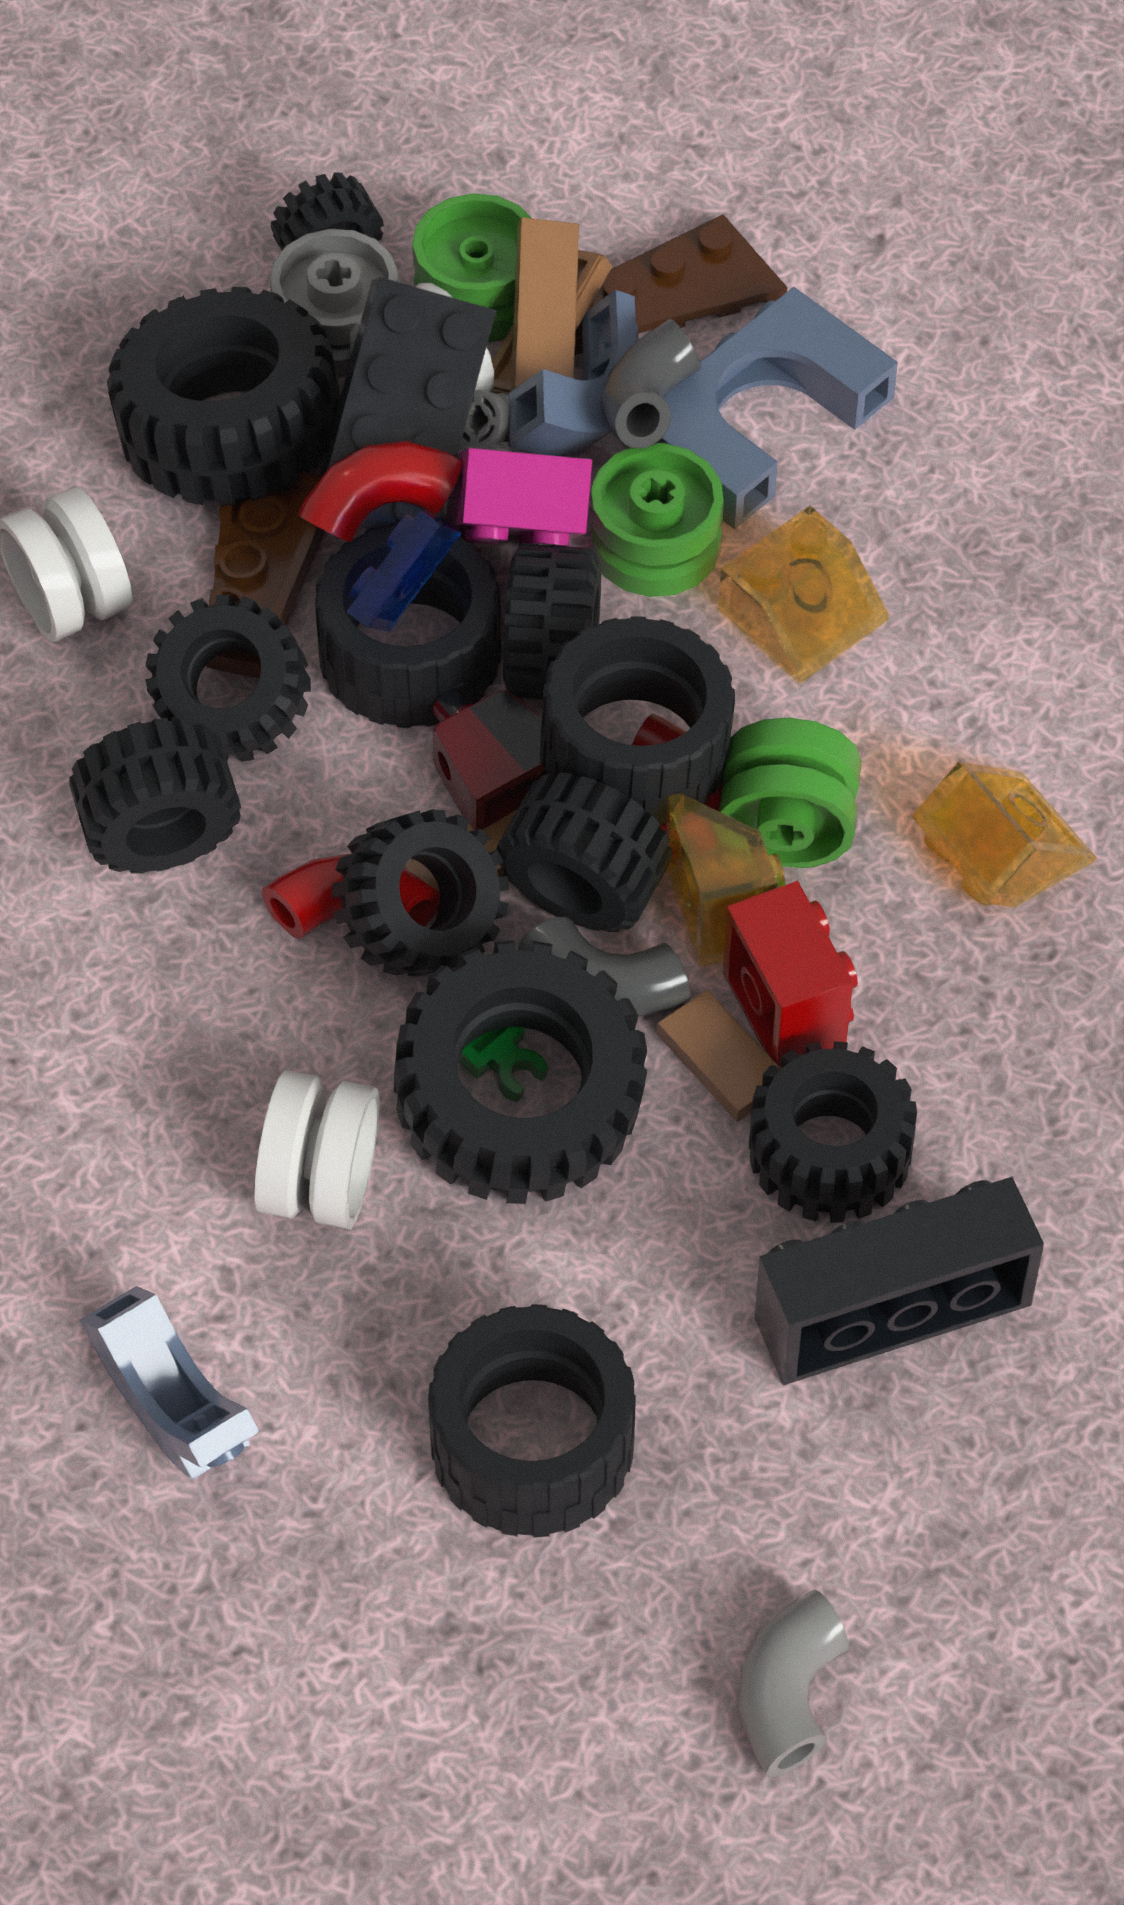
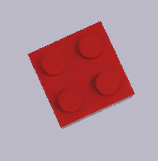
[723,881,858,1067]

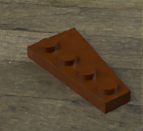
[574,214,788,355]
[206,472,325,678]

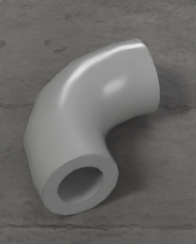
[739,1589,849,1777]

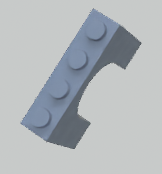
[657,287,898,530]

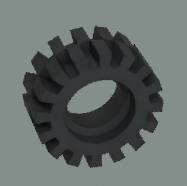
[271,172,384,251]

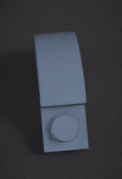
[508,290,638,456]
[79,1286,259,1480]

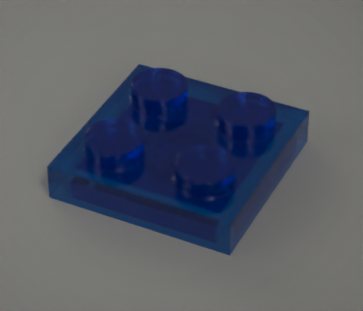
[347,510,462,632]

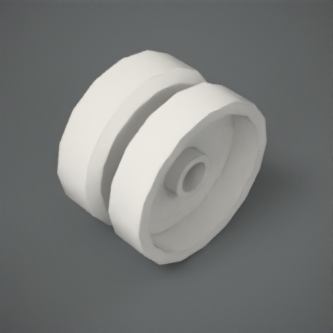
[0,486,133,642]
[254,1070,380,1230]

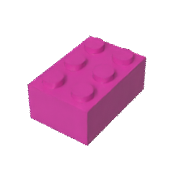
[445,448,592,546]

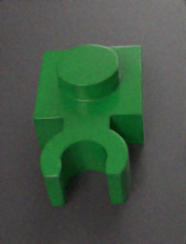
[459,1027,548,1102]

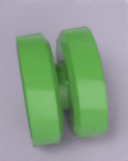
[412,193,532,342]
[591,443,724,597]
[716,717,862,868]

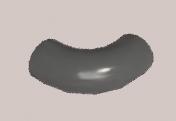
[601,318,701,448]
[518,917,691,1016]

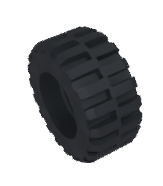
[107,287,340,506]
[394,940,647,1204]

